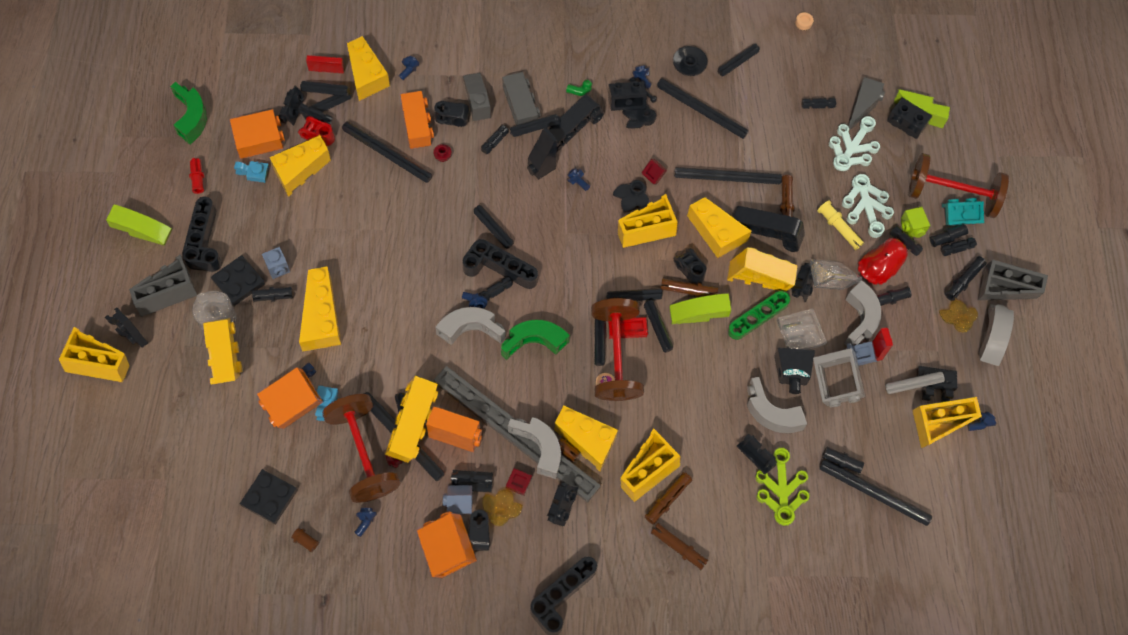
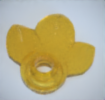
[939,300,978,333]
[483,489,523,526]

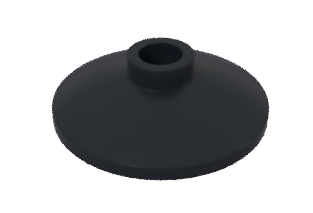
[673,46,708,76]

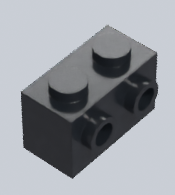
[608,81,647,111]
[887,98,932,139]

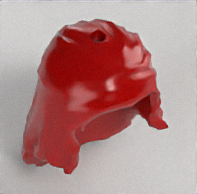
[858,238,908,285]

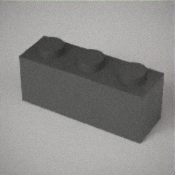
[502,72,540,125]

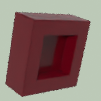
[641,159,667,185]
[506,468,532,496]

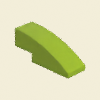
[894,89,950,128]
[106,204,172,246]
[669,293,731,324]

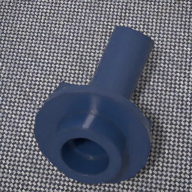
[398,56,419,80]
[632,65,651,89]
[567,168,590,191]
[462,292,487,309]
[967,412,997,431]
[355,508,377,537]

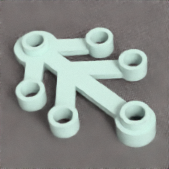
[829,116,880,171]
[842,174,894,238]

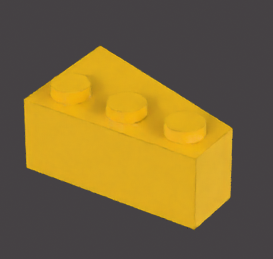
[347,36,390,101]
[618,194,677,248]
[727,247,797,292]
[203,318,243,385]
[912,397,981,448]
[554,405,618,472]
[620,428,680,502]

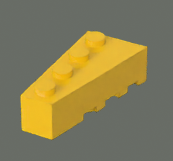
[299,267,341,352]
[385,376,438,463]

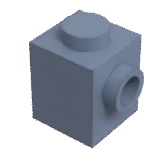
[262,247,290,279]
[443,485,472,515]

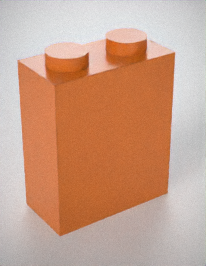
[230,109,285,159]
[257,367,323,429]
[426,406,483,453]
[417,512,477,578]

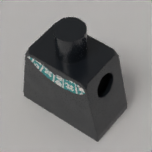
[774,348,815,394]

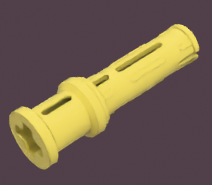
[817,200,864,250]

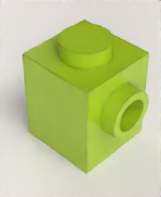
[900,207,930,238]

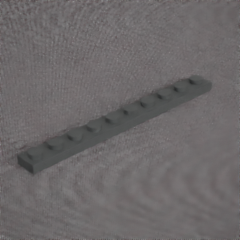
[433,366,601,503]

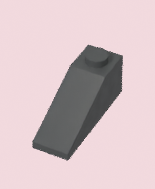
[463,73,491,121]
[848,77,885,130]

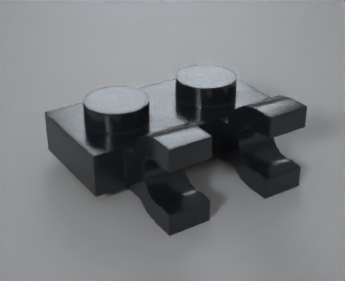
[105,307,148,348]
[917,366,958,402]

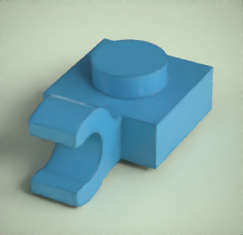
[234,161,269,183]
[315,385,338,421]

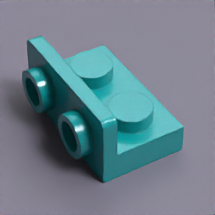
[942,198,984,225]

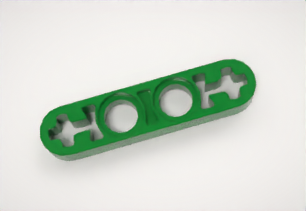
[728,291,790,340]

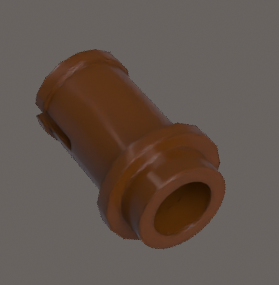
[559,438,581,462]
[291,528,319,552]

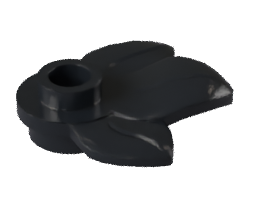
[622,104,657,129]
[613,180,649,212]

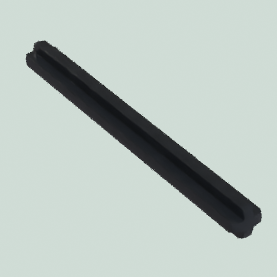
[657,78,749,139]
[342,121,432,183]
[674,167,782,184]
[363,392,445,481]
[819,459,932,526]

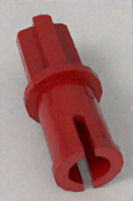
[189,158,204,194]

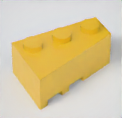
[269,136,331,197]
[687,197,752,258]
[59,327,129,382]

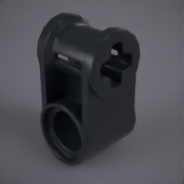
[434,101,469,127]
[673,248,707,285]
[468,509,490,551]

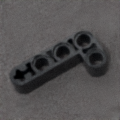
[548,94,604,152]
[182,196,222,272]
[732,206,805,252]
[463,239,538,289]
[530,556,597,635]

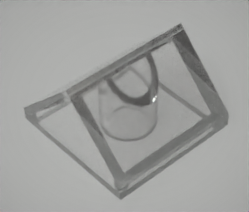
[810,259,862,290]

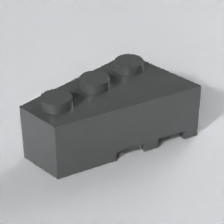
[129,254,197,317]
[978,260,1048,300]

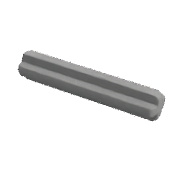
[885,372,945,394]

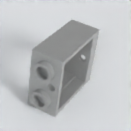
[813,348,865,407]

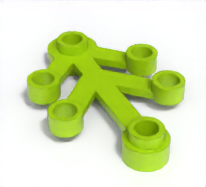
[755,448,810,526]

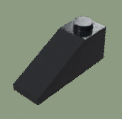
[527,127,557,180]

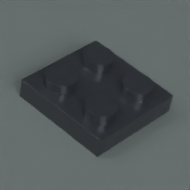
[211,255,265,306]
[239,469,298,525]

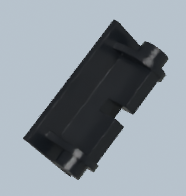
[278,86,305,126]
[791,261,819,302]
[736,434,778,475]
[451,470,493,493]
[547,482,578,526]

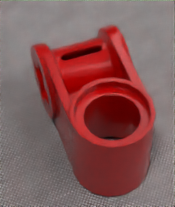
[298,116,335,146]

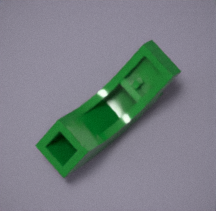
[170,82,207,145]
[501,320,570,360]

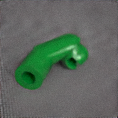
[566,80,592,96]

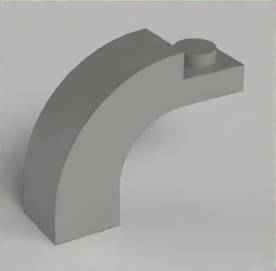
[844,280,881,346]
[979,304,1014,366]
[435,307,506,345]
[747,377,807,433]
[508,417,561,479]

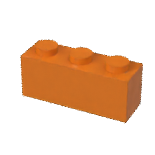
[401,91,434,149]

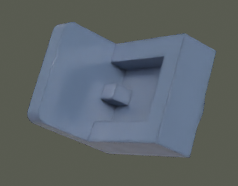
[847,341,877,366]

